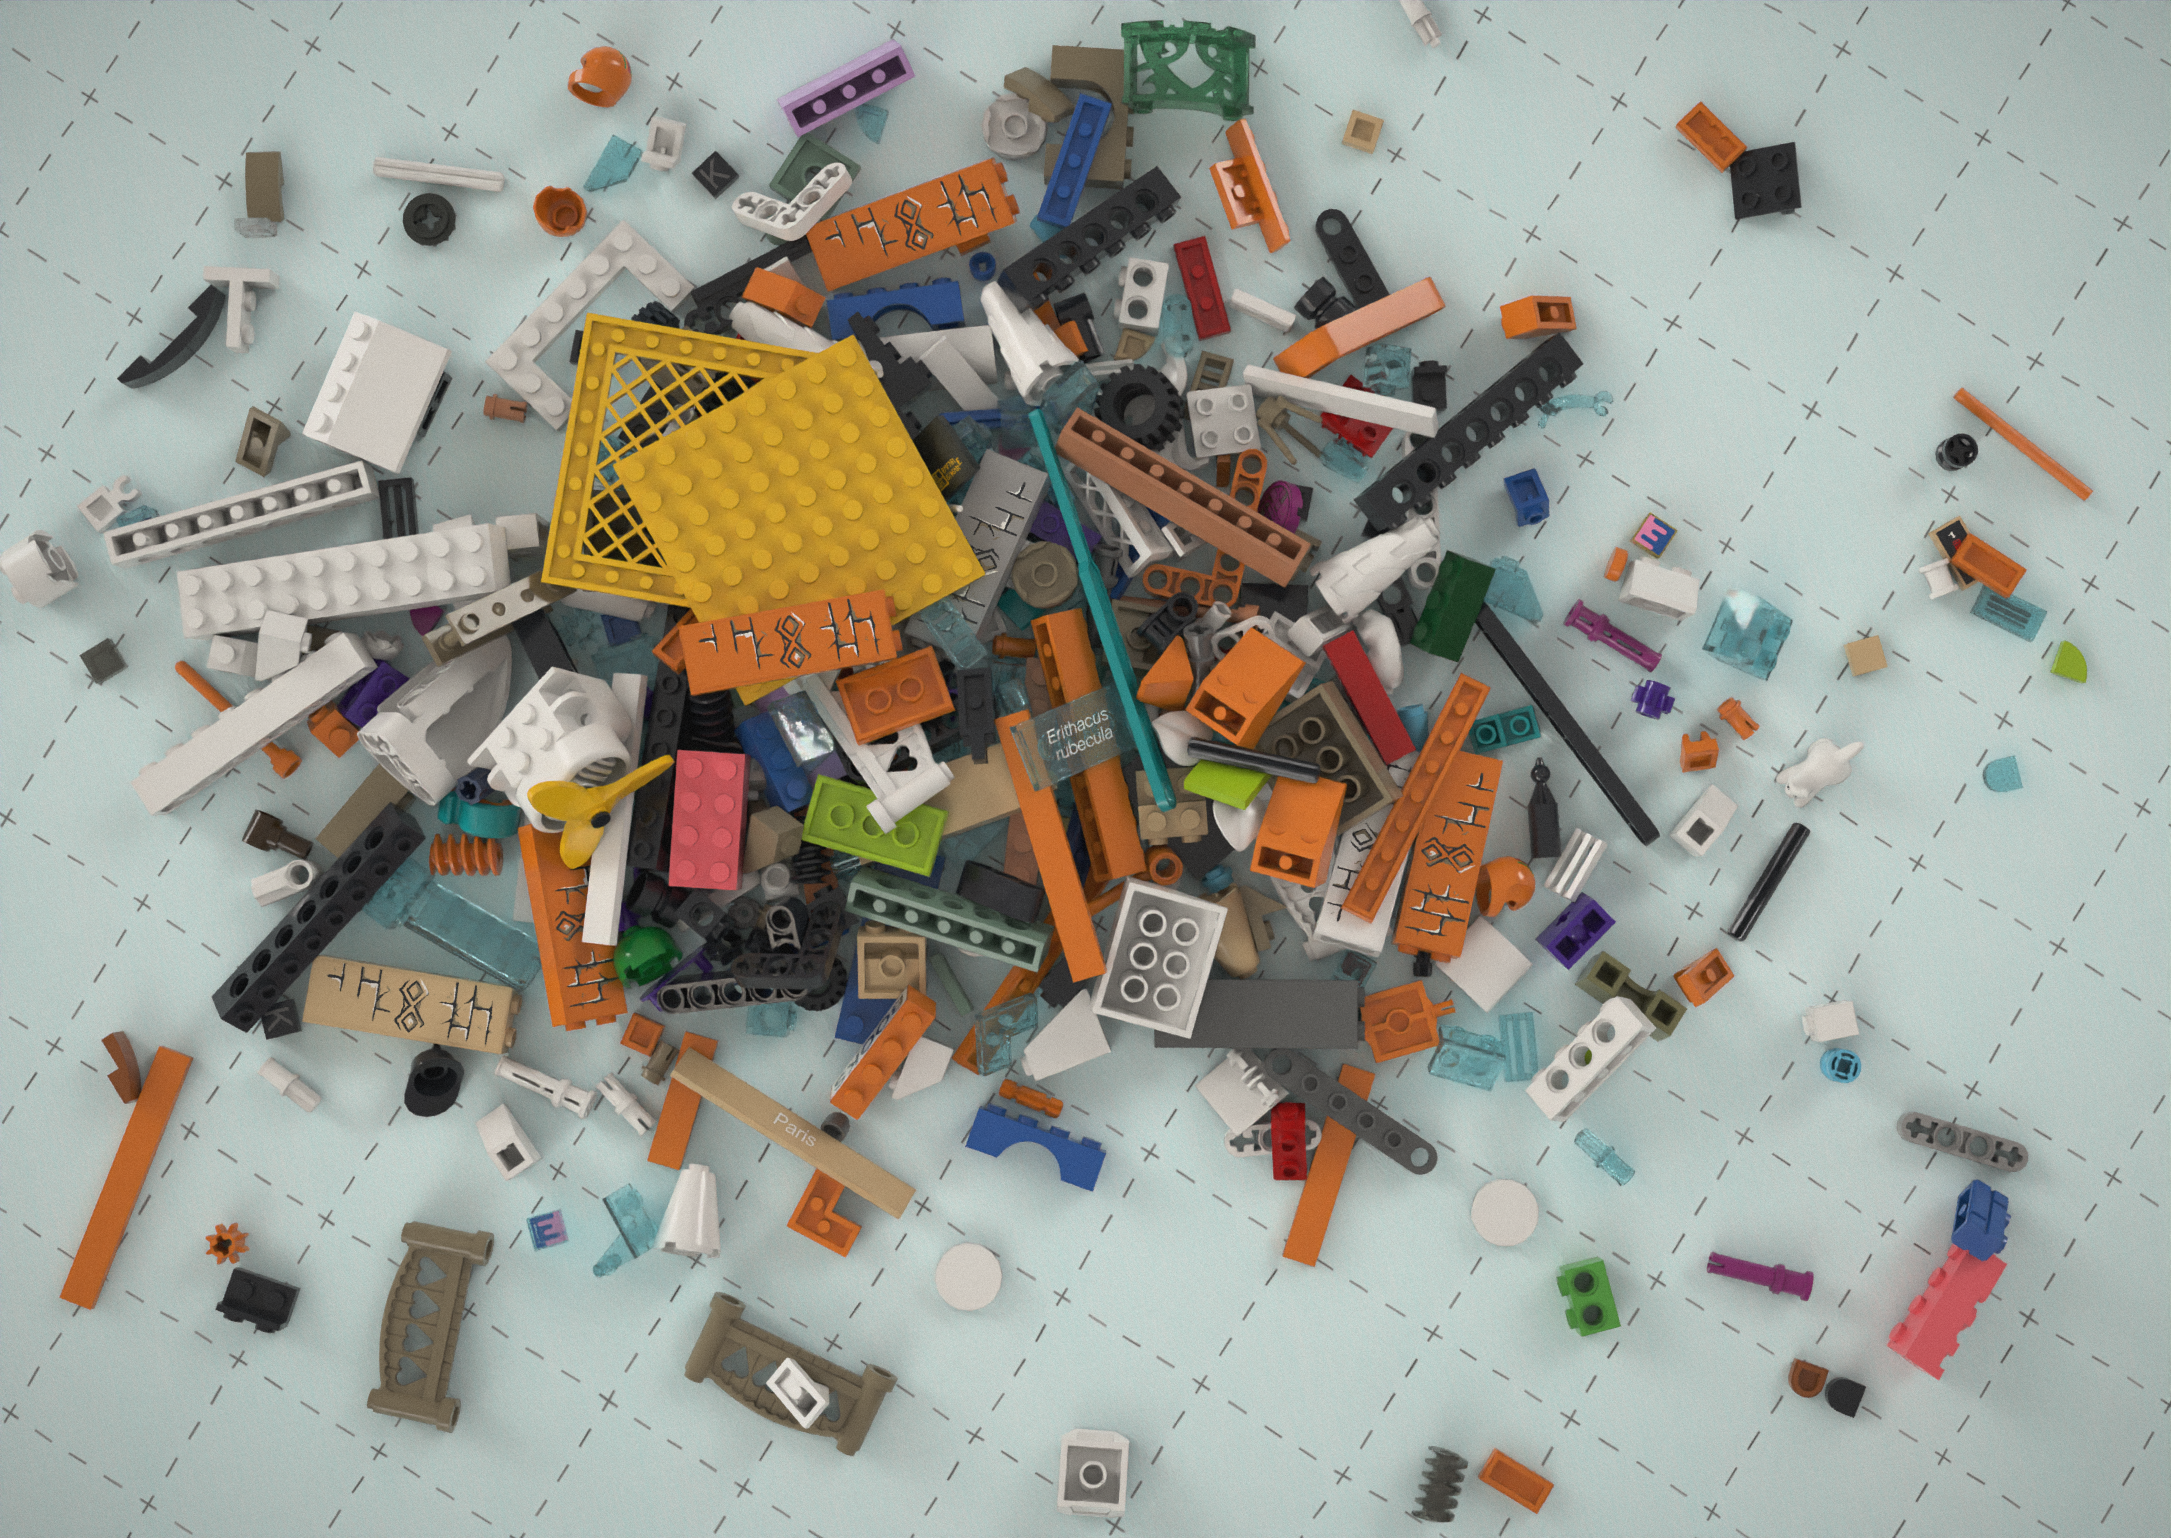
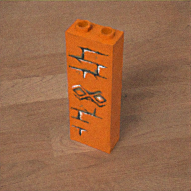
[806,157,1020,292]
[678,589,903,696]
[1391,751,1503,963]
[517,824,628,1031]

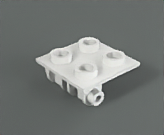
[1186,384,1261,458]
[1194,1048,1288,1137]

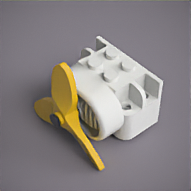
[467,667,674,869]

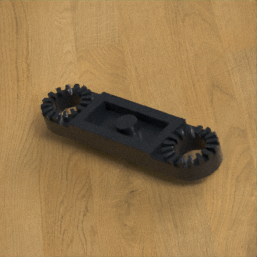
[1315,209,1390,309]

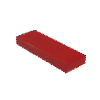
[1173,236,1231,341]

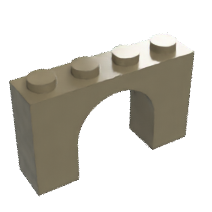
[1044,45,1138,189]

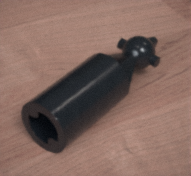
[1527,757,1562,858]

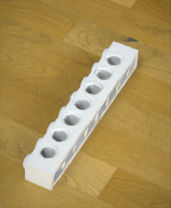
[103,460,380,569]

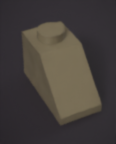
[742,806,804,874]

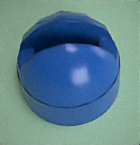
[969,252,996,281]

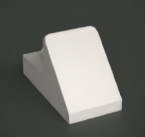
[766,1357,830,1429]

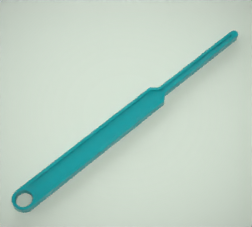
[1029,409,1177,812]

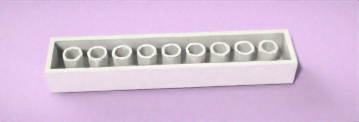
[177,523,511,640]

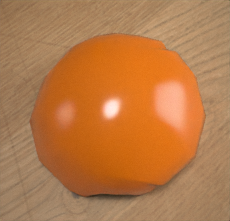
[533,186,587,237]

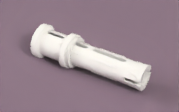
[495,1055,597,1120]

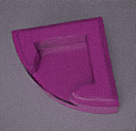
[410,606,445,636]

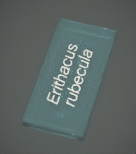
[1009,682,1137,791]

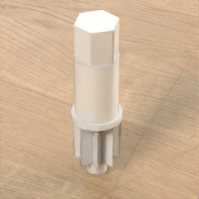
[1399,0,1442,48]

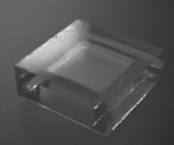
[234,218,277,238]

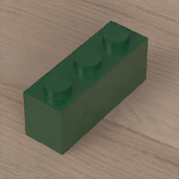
[1410,550,1496,663]

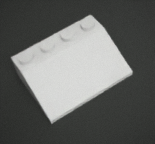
[302,312,452,474]
[1089,876,1228,1039]

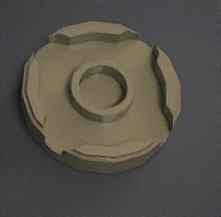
[1011,541,1079,609]

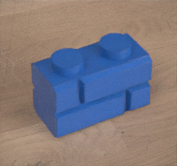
[1951,1180,2011,1261]

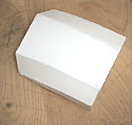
[1056,1429,1129,1518]

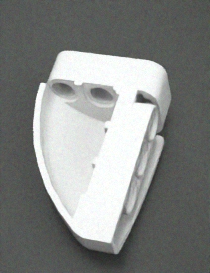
[357,635,512,806]

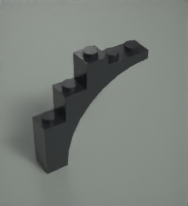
[847,312,933,441]

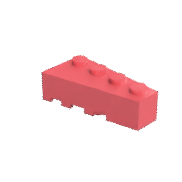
[1887,1244,2007,1380]

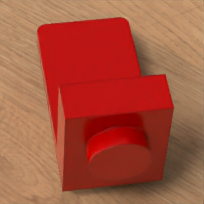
[1271,1102,1307,1180]

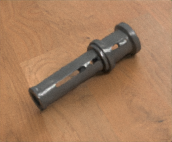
[1085,544,1124,648]
[1184,623,1215,700]

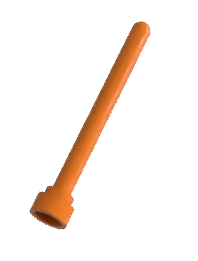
[175,661,302,779]

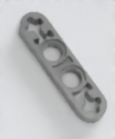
[1897,1112,2028,1172]

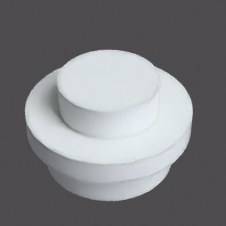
[761,863,794,896]

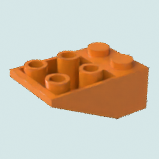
[1185,627,1306,749]
[1250,776,1347,888]

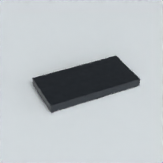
[1122,739,1235,881]

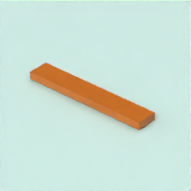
[1282,1063,1376,1267]

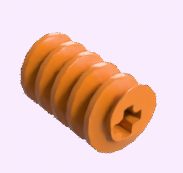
[429,834,503,876]

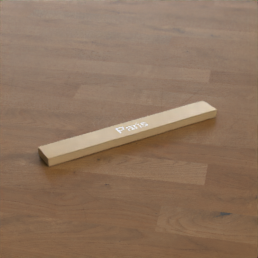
[670,1047,916,1219]

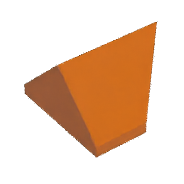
[1136,635,1194,712]

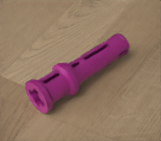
[1563,599,1662,672]
[1707,1252,1814,1301]

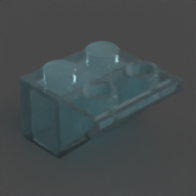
[1702,588,1793,681]

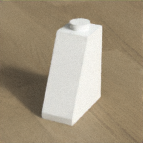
[1020,988,1111,1081]

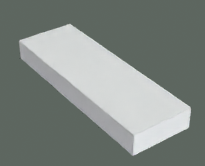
[919,336,1005,433]

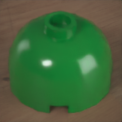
[613,925,683,988]

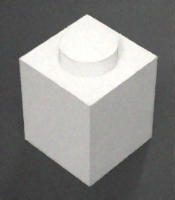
[1802,1000,1859,1042]

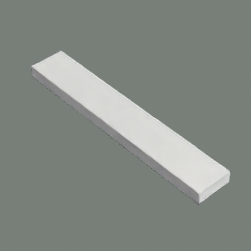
[1243,365,1439,438]

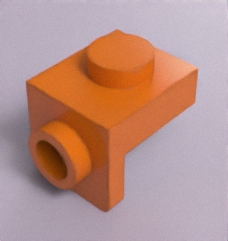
[307,700,360,758]

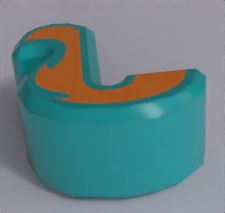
[437,787,522,838]

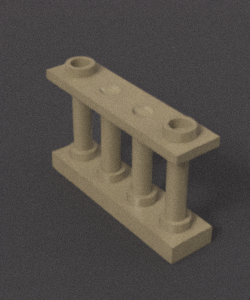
[422,570,577,667]

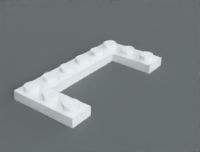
[485,220,695,432]

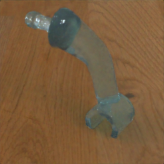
[1537,391,1613,429]

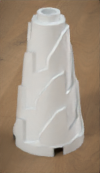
[980,281,1083,405]
[729,301,838,353]
[1309,516,1440,624]

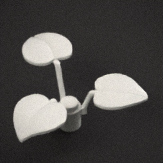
[1151,711,1277,852]

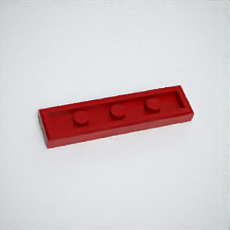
[1322,630,1416,766]

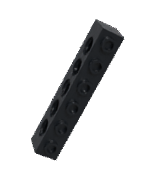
[997,166,1181,314]

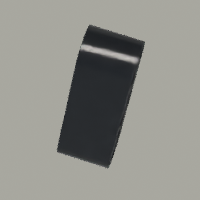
[956,860,1046,923]

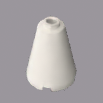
[560,550,658,622]
[653,1164,721,1258]

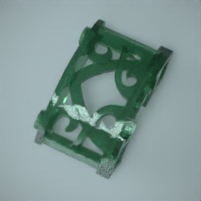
[1121,20,1256,121]

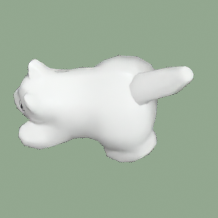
[1776,738,1864,808]

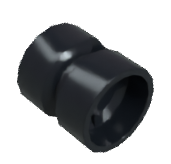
[1294,276,1357,329]
[626,870,689,929]

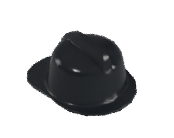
[404,1043,464,1117]

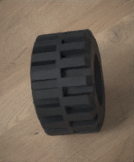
[1094,364,1185,452]

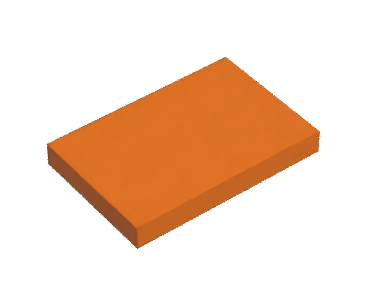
[836,646,955,746]

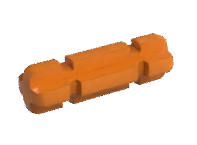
[999,1079,1063,1118]

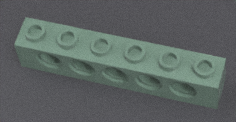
[845,866,1055,972]

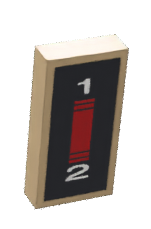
[1928,516,1979,591]

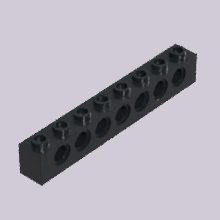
[1353,332,1584,531]
[626,604,693,874]
[212,802,426,1033]

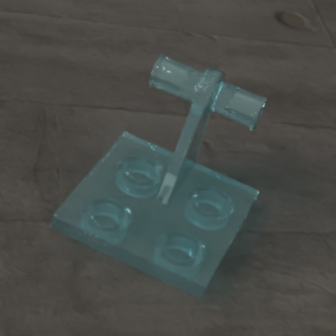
[593,1183,659,1278]

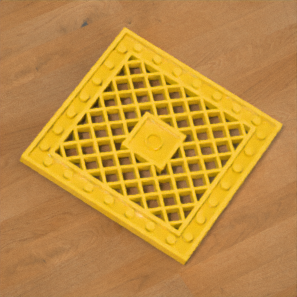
[541,313,818,608]

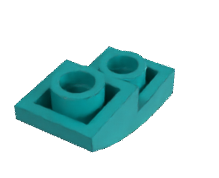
[1469,705,1542,754]

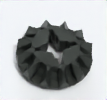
[403,193,457,247]

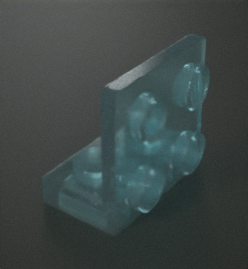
[767,690,836,776]

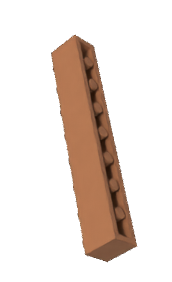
[1055,407,1311,588]

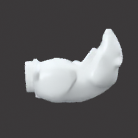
[1351,610,1404,695]

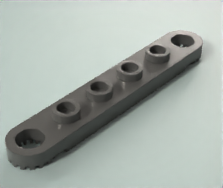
[1264,1048,1438,1175]

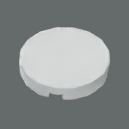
[982,93,1048,161]
[1471,1179,1539,1246]
[935,1242,1002,1311]

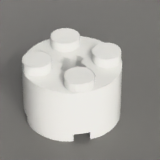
[0,530,78,608]

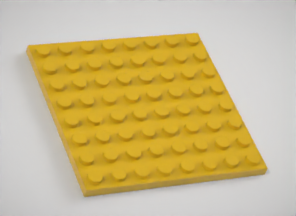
[612,334,986,706]

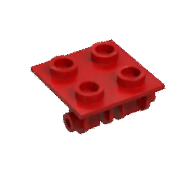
[1320,375,1393,459]

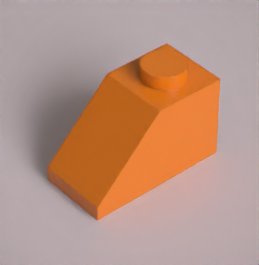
[742,267,825,328]
[1500,295,1577,339]

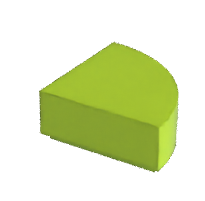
[2050,640,2087,684]

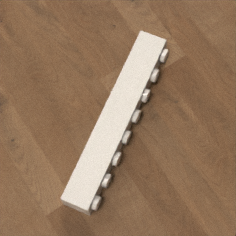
[130,631,378,816]

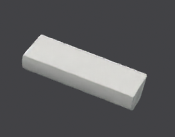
[858,325,998,391]

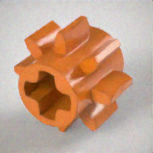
[205,1223,250,1265]

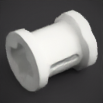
[1919,558,1960,600]

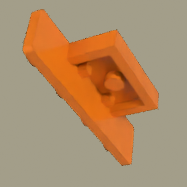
[1209,118,1291,253]

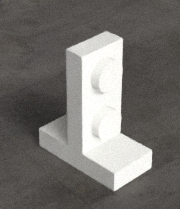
[203,266,280,353]

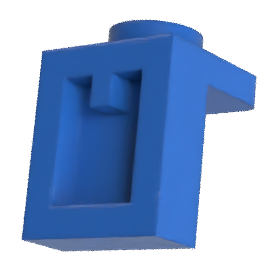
[1503,468,1550,527]

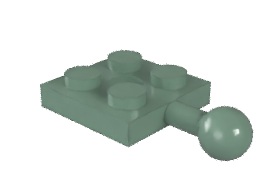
[766,132,861,246]

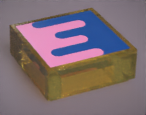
[1630,512,1678,559]

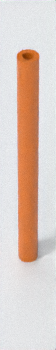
[1953,387,2093,501]

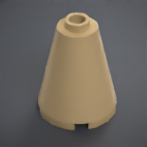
[1197,883,1260,979]

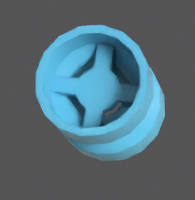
[1820,1048,1862,1083]

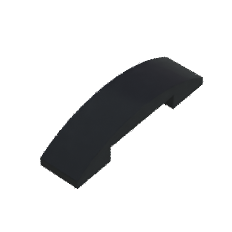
[117,284,226,389]

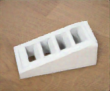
[1287,604,1353,656]

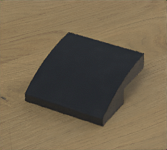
[1239,583,1308,637]

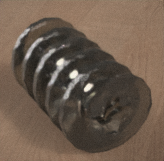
[1411,1446,1468,1523]

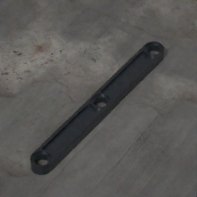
[1475,601,1660,847]

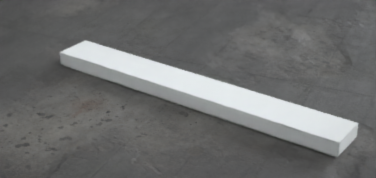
[582,673,648,946]

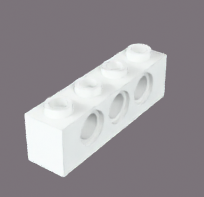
[1525,996,1656,1122]

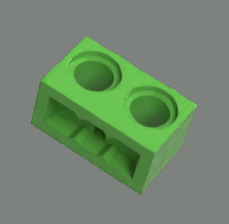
[1556,1256,1621,1337]

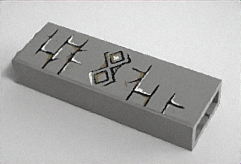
[904,449,1051,665]

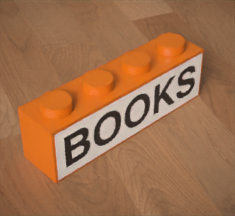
[830,984,936,1120]

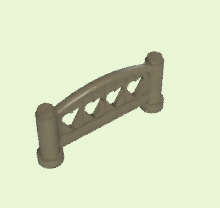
[367,1221,494,1433]
[684,1292,897,1456]

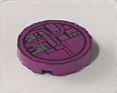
[1257,480,1303,534]

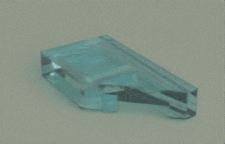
[583,134,643,192]

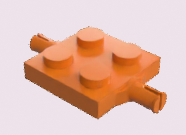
[1359,980,1456,1063]

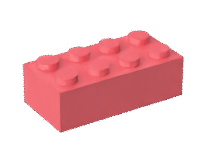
[668,750,751,890]

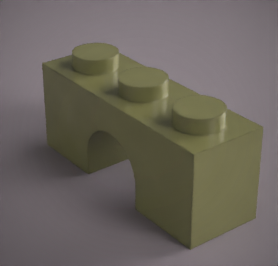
[1575,951,1687,1042]

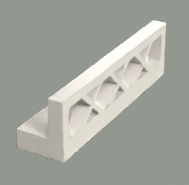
[1063,462,1173,578]

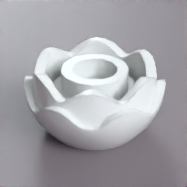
[361,631,404,660]

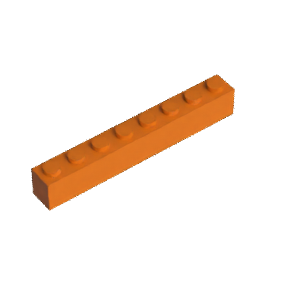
[1031,608,1147,883]

